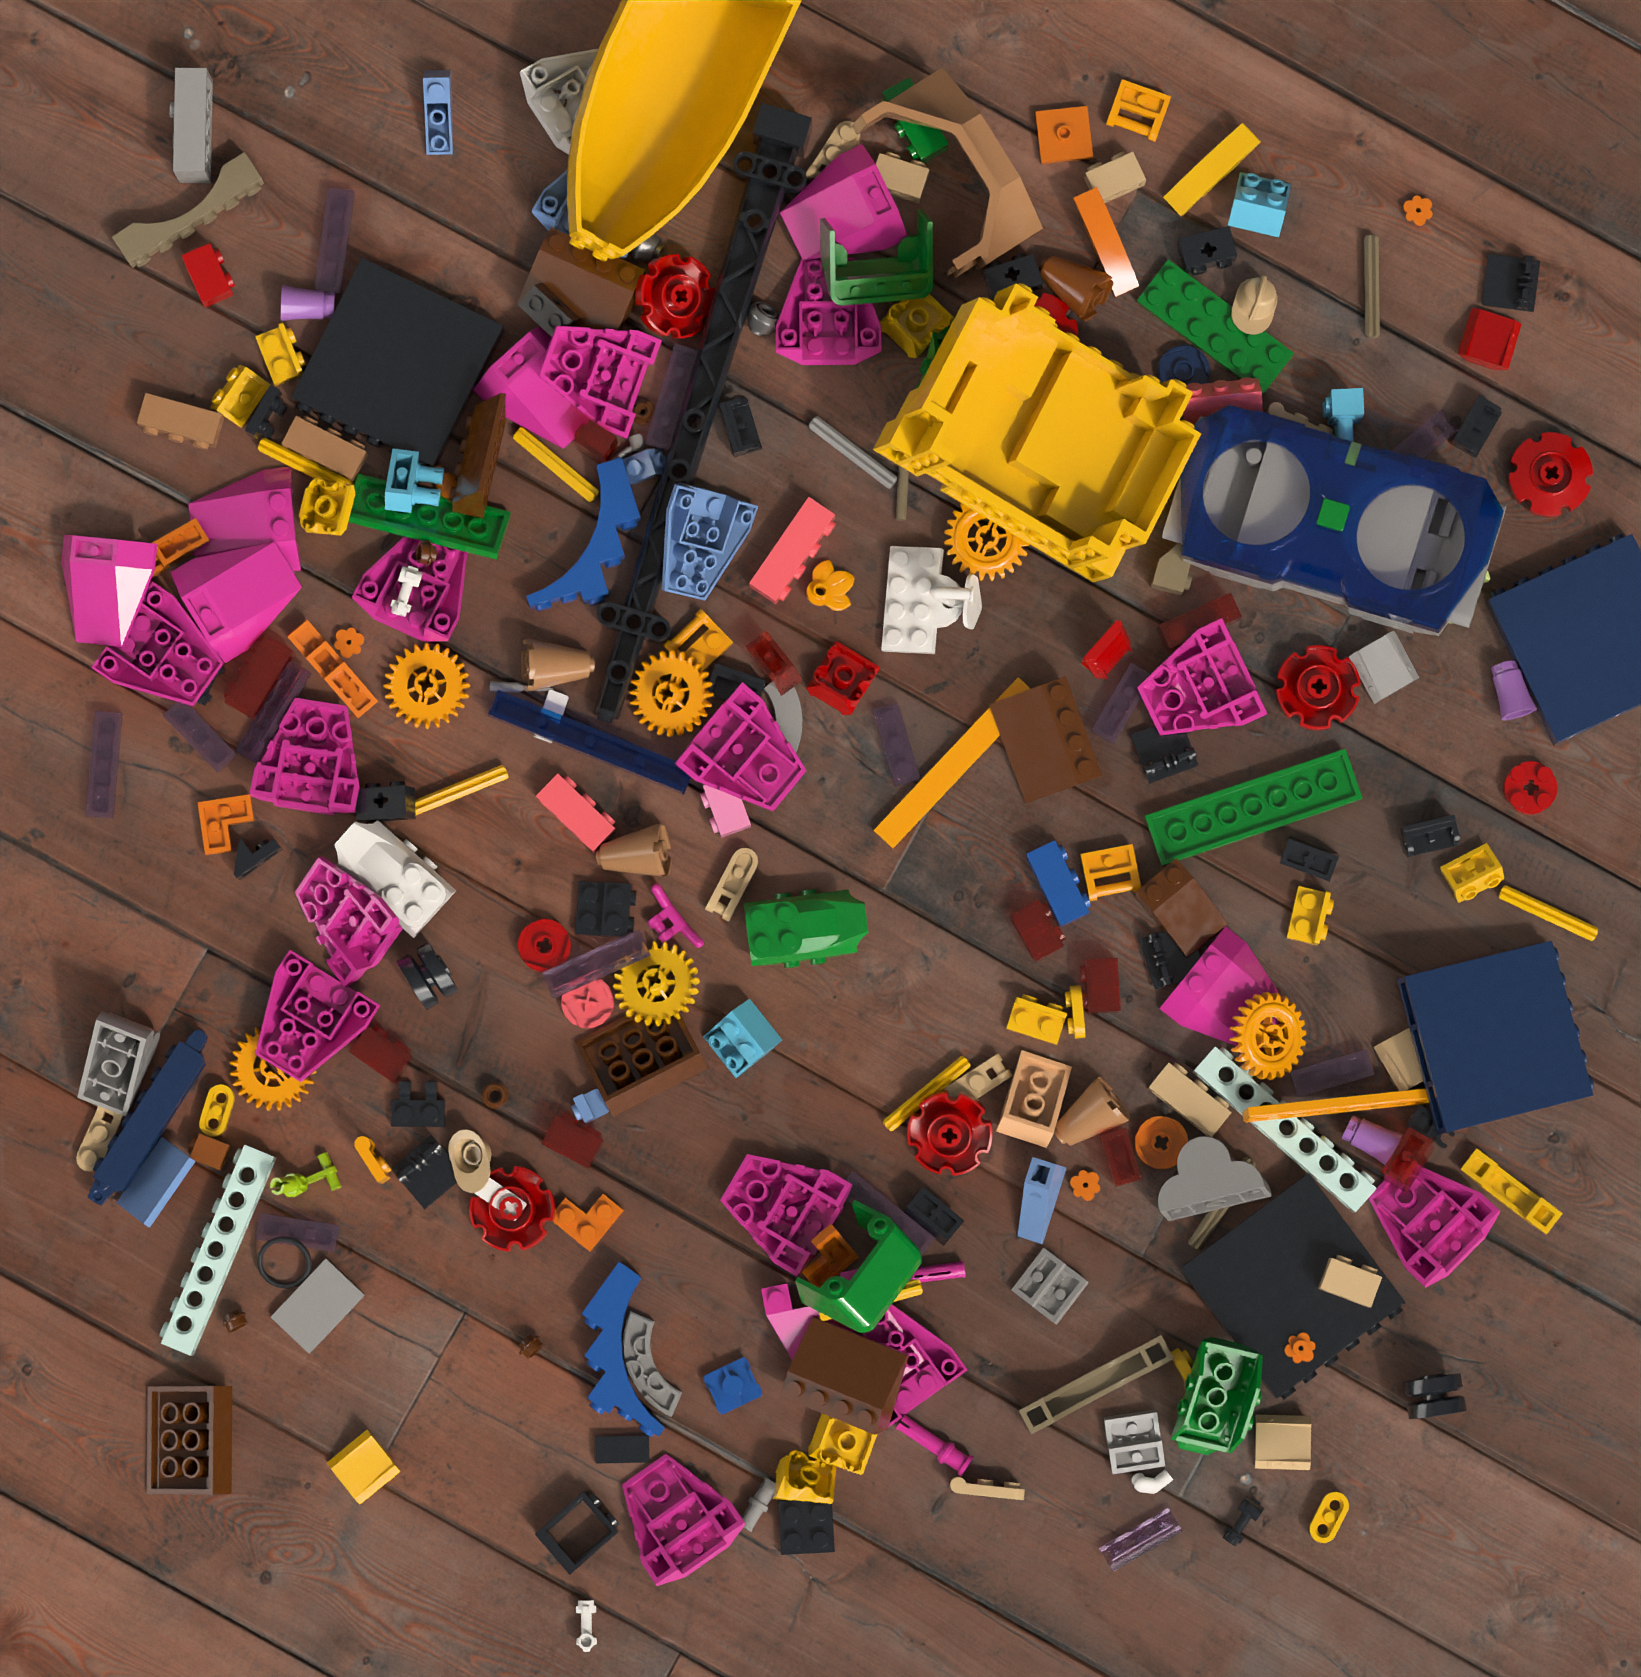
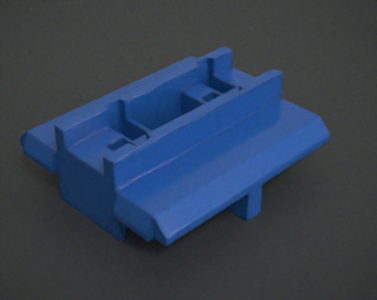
[703,1357,763,1415]

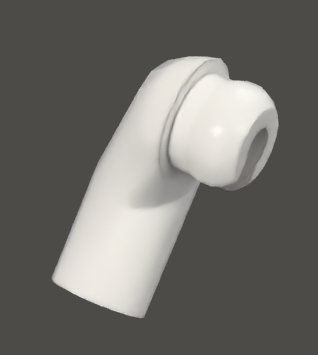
[1132,1470,1173,1494]

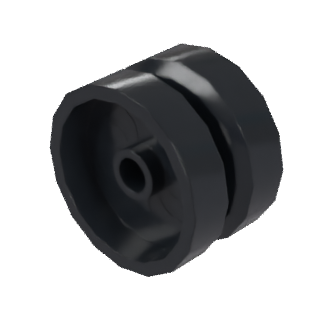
[396,942,459,1011]
[1403,1373,1467,1419]

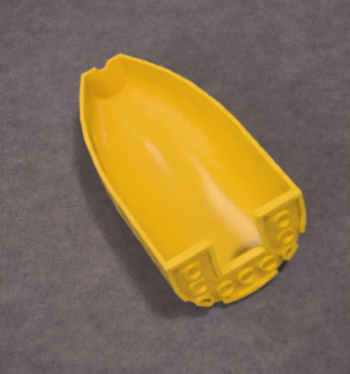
[567,0,802,261]

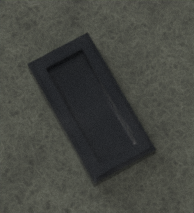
[595,1436,650,1464]

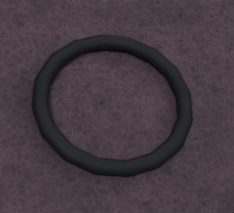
[257,1236,312,1289]

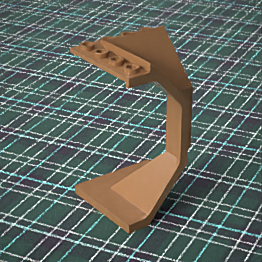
[852,67,1043,278]

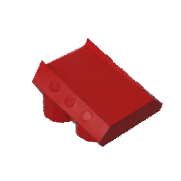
[1458,308,1522,370]
[1081,620,1133,679]
[806,641,880,715]

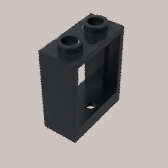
[535,1491,619,1575]

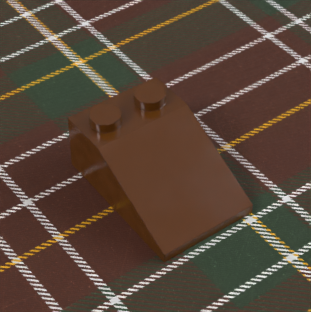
[1135,858,1228,958]

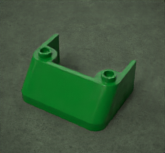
[820,209,933,306]
[795,1200,922,1333]

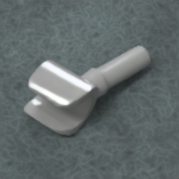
[612,434,645,460]

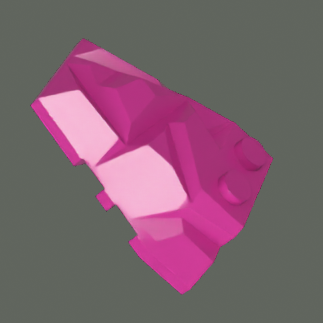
[538,326,662,439]
[1137,618,1268,735]
[250,698,360,815]
[295,856,402,987]
[720,1154,852,1277]

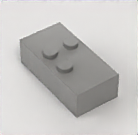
[170,68,213,183]

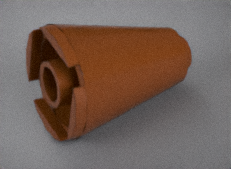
[1039,256,1114,322]

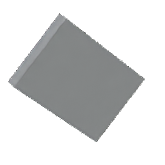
[271,1259,365,1354]

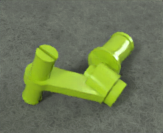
[270,1152,342,1197]

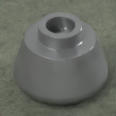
[632,232,664,262]
[747,302,780,336]

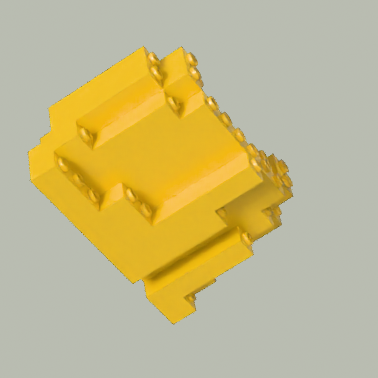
[873,283,1201,582]

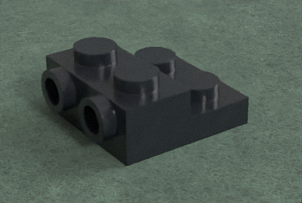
[575,881,637,938]
[778,1500,835,1555]

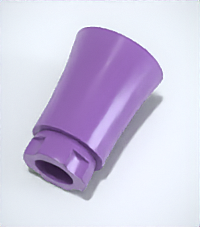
[281,285,335,321]
[1491,660,1537,720]
[1342,1115,1403,1167]

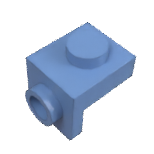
[622,449,666,484]
[571,1089,609,1123]

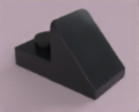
[234,838,283,880]

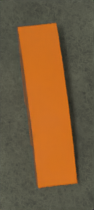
[1073,187,1139,297]
[151,518,209,579]
[287,619,378,718]

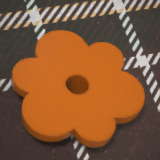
[1403,195,1433,226]
[334,628,364,658]
[1070,1170,1100,1201]
[1284,1333,1315,1363]

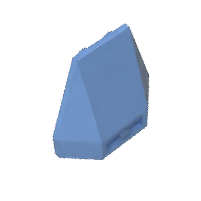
[662,482,758,600]

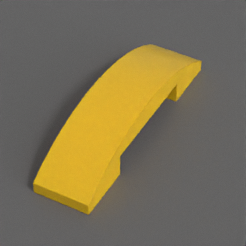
[1460,1148,1563,1235]

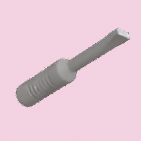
[490,681,554,693]

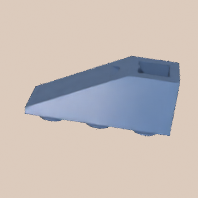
[423,70,453,155]
[1018,1157,1066,1244]

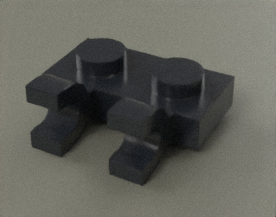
[245,385,287,440]
[391,1081,445,1127]

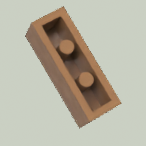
[137,393,224,450]
[281,416,368,483]

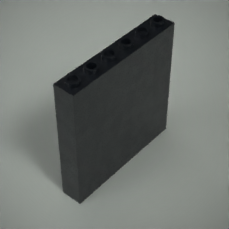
[291,258,505,467]
[1179,1173,1406,1400]

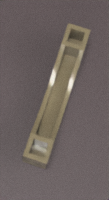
[112,152,264,268]
[1151,543,1193,596]
[1018,1335,1174,1434]

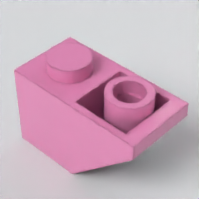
[700,785,751,838]

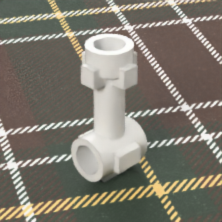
[390,565,423,617]
[576,1600,597,1652]

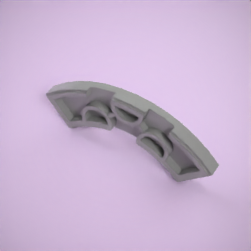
[764,672,803,753]
[623,1311,682,1417]

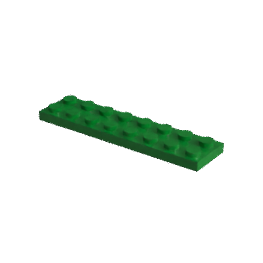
[1144,749,1363,867]

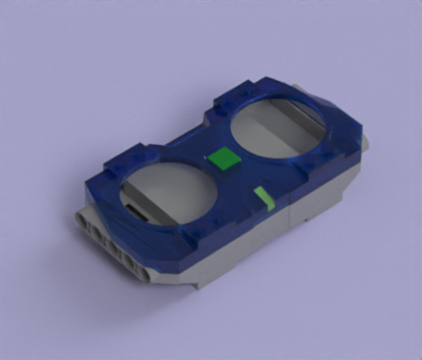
[1162,405,1507,636]

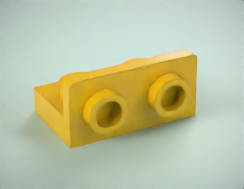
[255,322,306,386]
[210,365,271,428]
[1440,843,1504,903]
[1286,886,1334,945]
[1006,994,1067,1045]

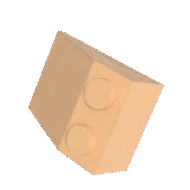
[996,1050,1072,1148]

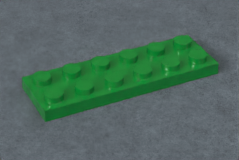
[1136,260,1294,396]
[348,474,511,560]

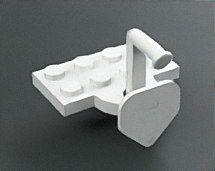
[881,546,982,654]

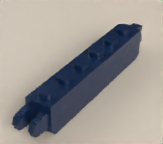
[88,1030,208,1206]

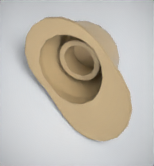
[1231,275,1277,335]
[448,1129,492,1193]

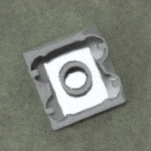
[1349,631,1419,704]

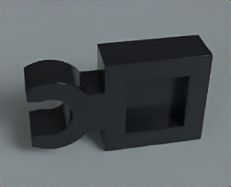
[1404,1105,1455,1149]

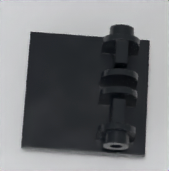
[1482,254,1540,312]
[1131,726,1199,784]
[1139,931,1201,989]
[391,1135,457,1210]

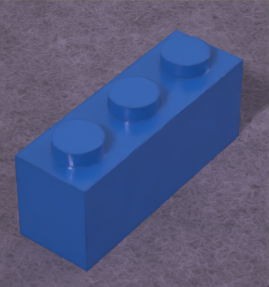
[1025,841,1091,928]

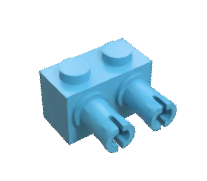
[1322,388,1364,445]
[385,449,444,513]

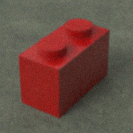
[181,243,235,308]

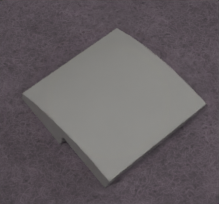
[1012,1248,1089,1325]
[1103,1409,1165,1474]

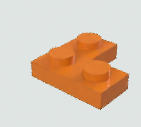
[197,794,255,855]
[553,1194,624,1252]
[802,1224,859,1288]

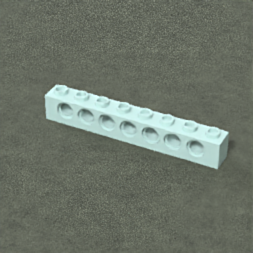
[1193,1047,1377,1213]
[159,1145,277,1356]

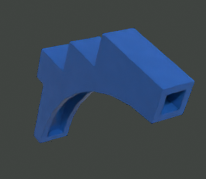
[527,457,641,612]
[582,1262,666,1438]

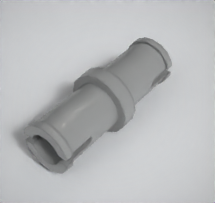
[741,1477,775,1532]

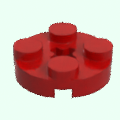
[1503,761,1558,815]
[518,919,571,973]

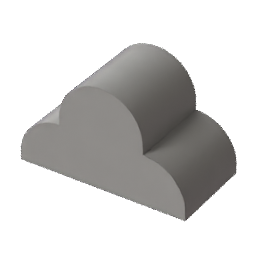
[77,1011,160,1116]
[1158,1137,1272,1221]

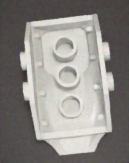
[334,820,456,938]

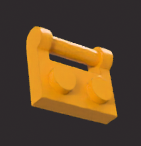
[1106,79,1171,142]
[663,609,733,673]
[1080,844,1141,901]
[354,1136,391,1184]

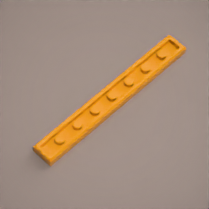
[874,677,1031,849]
[1242,1089,1429,1123]

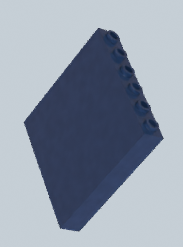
[1486,533,1641,745]
[1397,941,1594,1135]

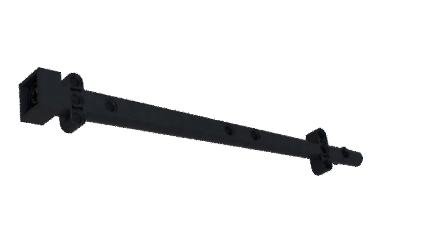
[594,103,813,723]

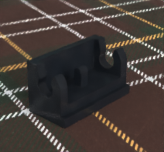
[1451,395,1502,458]
[719,397,762,457]
[707,663,766,700]
[1400,815,1460,858]
[1280,836,1339,882]
[902,1187,964,1246]

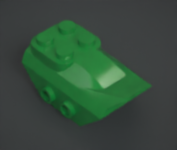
[744,889,869,969]
[1171,1337,1263,1455]

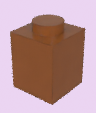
[188,1133,232,1171]

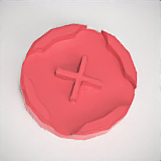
[561,976,614,1028]

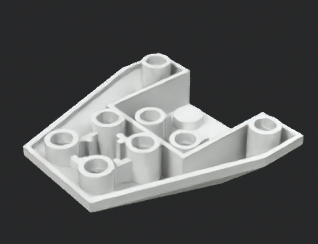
[520,49,598,155]

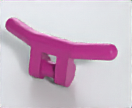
[647,883,704,948]

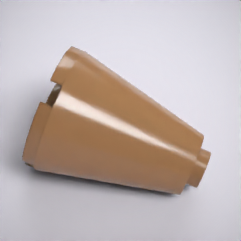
[521,638,595,691]
[596,824,672,877]
[1054,1077,1130,1146]

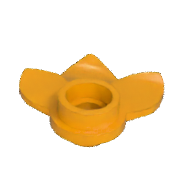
[806,560,854,611]

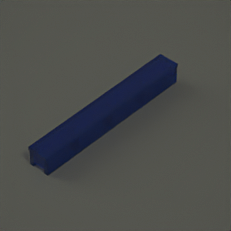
[488,690,691,795]

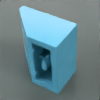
[1228,172,1291,237]
[703,999,782,1078]

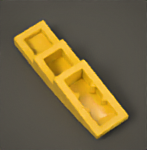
[1163,123,1261,216]

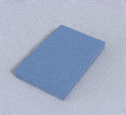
[116,1137,195,1228]

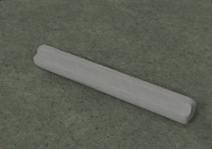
[809,416,897,489]

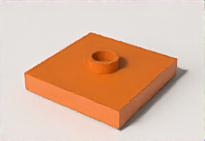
[1035,106,1093,165]

